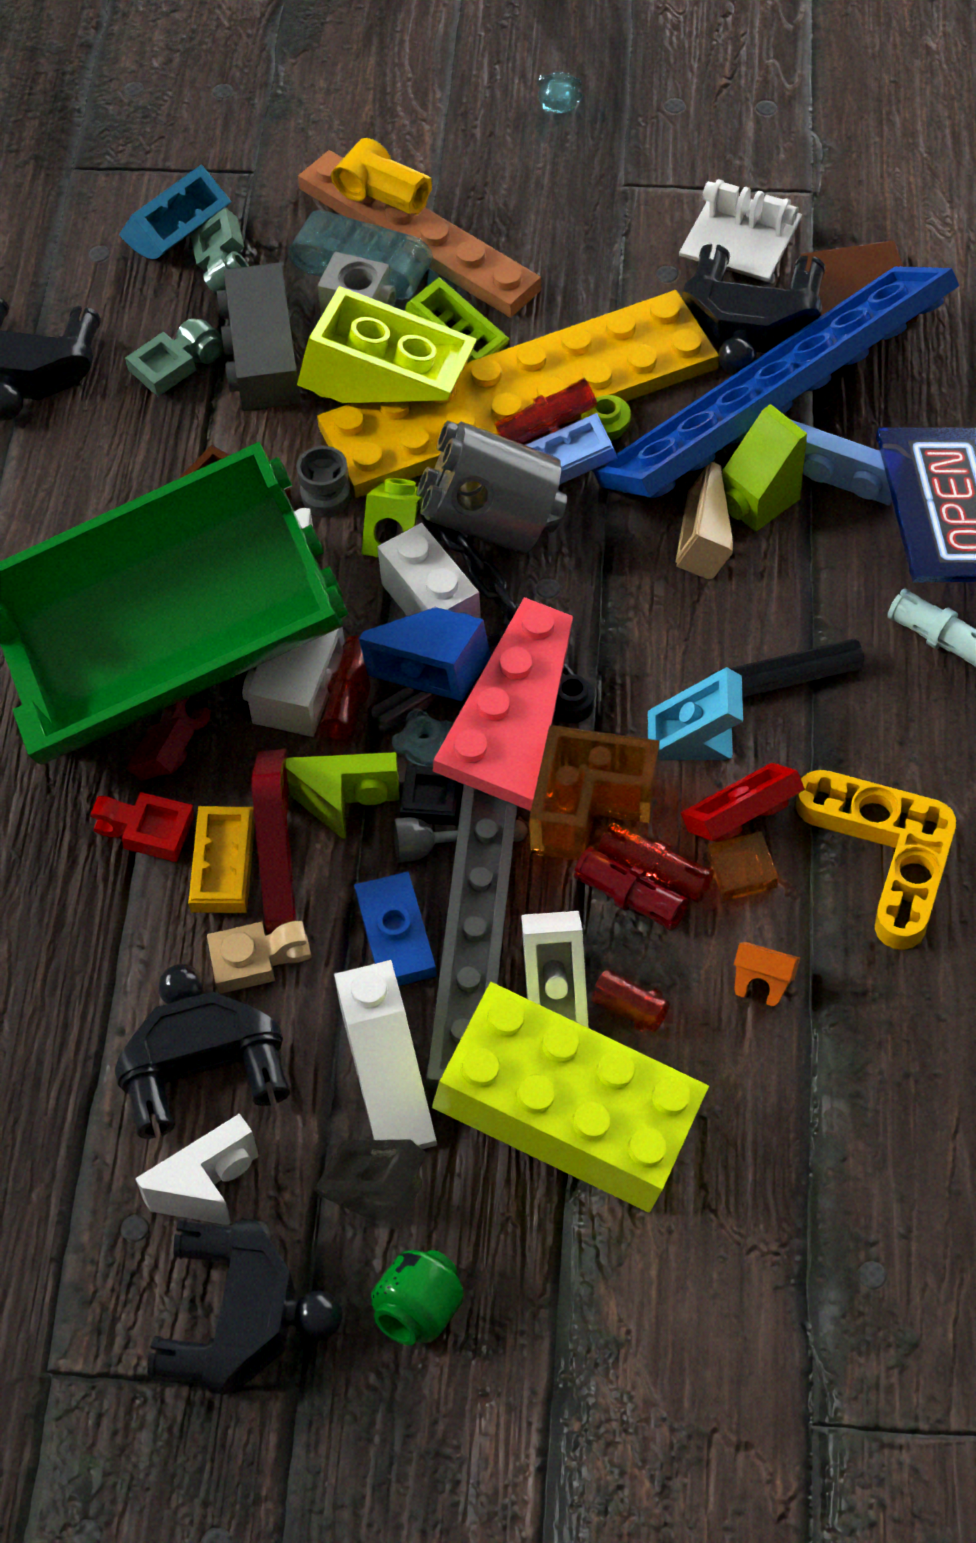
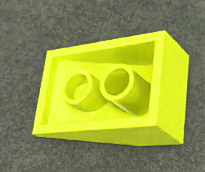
[297,286,477,403]

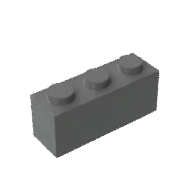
[217,262,301,411]

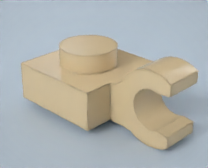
[207,921,311,994]

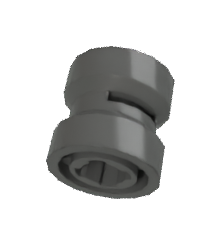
[296,446,351,518]

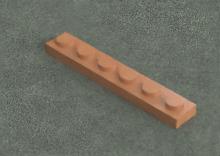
[298,150,541,318]

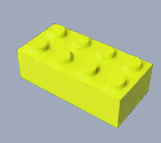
[432,981,709,1213]

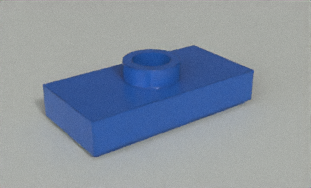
[354,871,437,986]

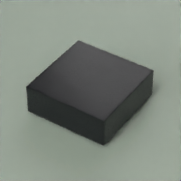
[400,765,461,826]

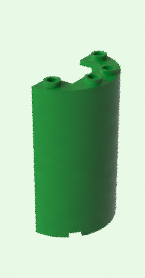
[0,441,349,765]

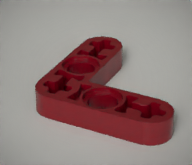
[252,749,297,934]

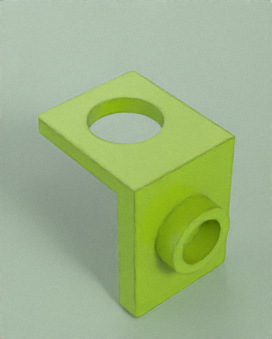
[361,478,424,557]

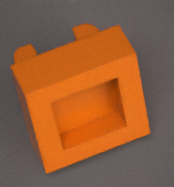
[733,942,801,1006]

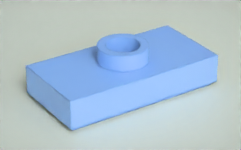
[526,413,618,484]

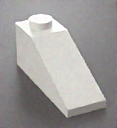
[334,960,437,1160]

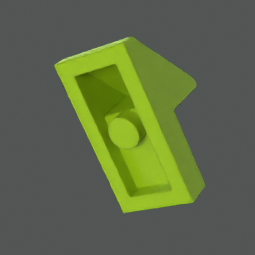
[286,752,400,838]

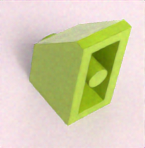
[722,404,807,532]

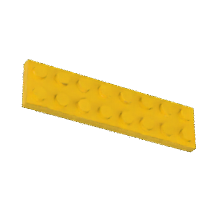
[317,290,719,498]

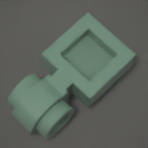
[190,207,249,295]
[125,318,223,397]

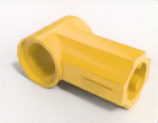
[331,138,432,215]

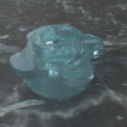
[536,72,582,113]
[392,709,453,766]

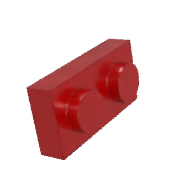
[680,762,805,842]

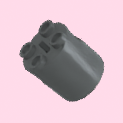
[417,421,567,555]

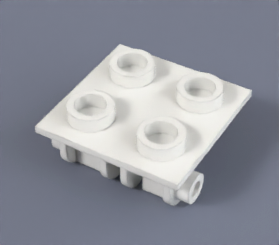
[679,179,802,282]

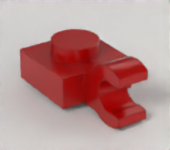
[90,792,194,862]

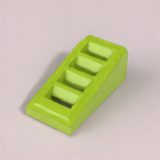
[405,277,510,363]

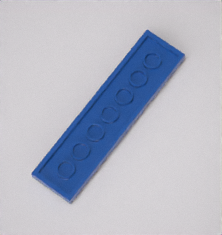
[593,266,959,498]

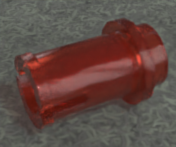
[591,969,670,1032]

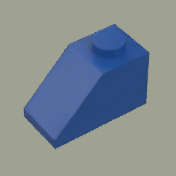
[358,607,491,702]

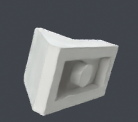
[135,1113,259,1225]

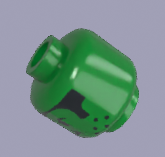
[371,1250,464,1345]

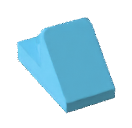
[648,667,743,760]

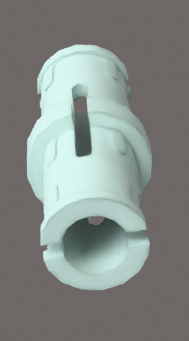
[888,588,976,667]

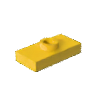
[188,806,255,913]

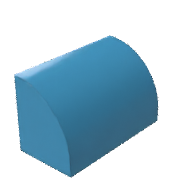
[119,164,232,259]

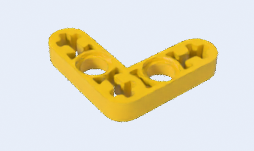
[795,770,956,950]

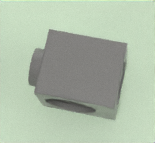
[317,252,396,316]

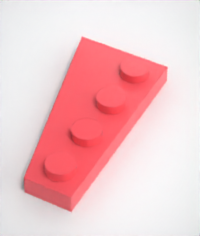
[433,597,573,812]

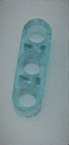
[288,210,433,300]

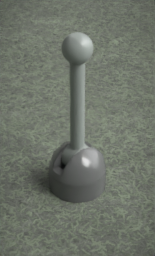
[393,817,528,863]

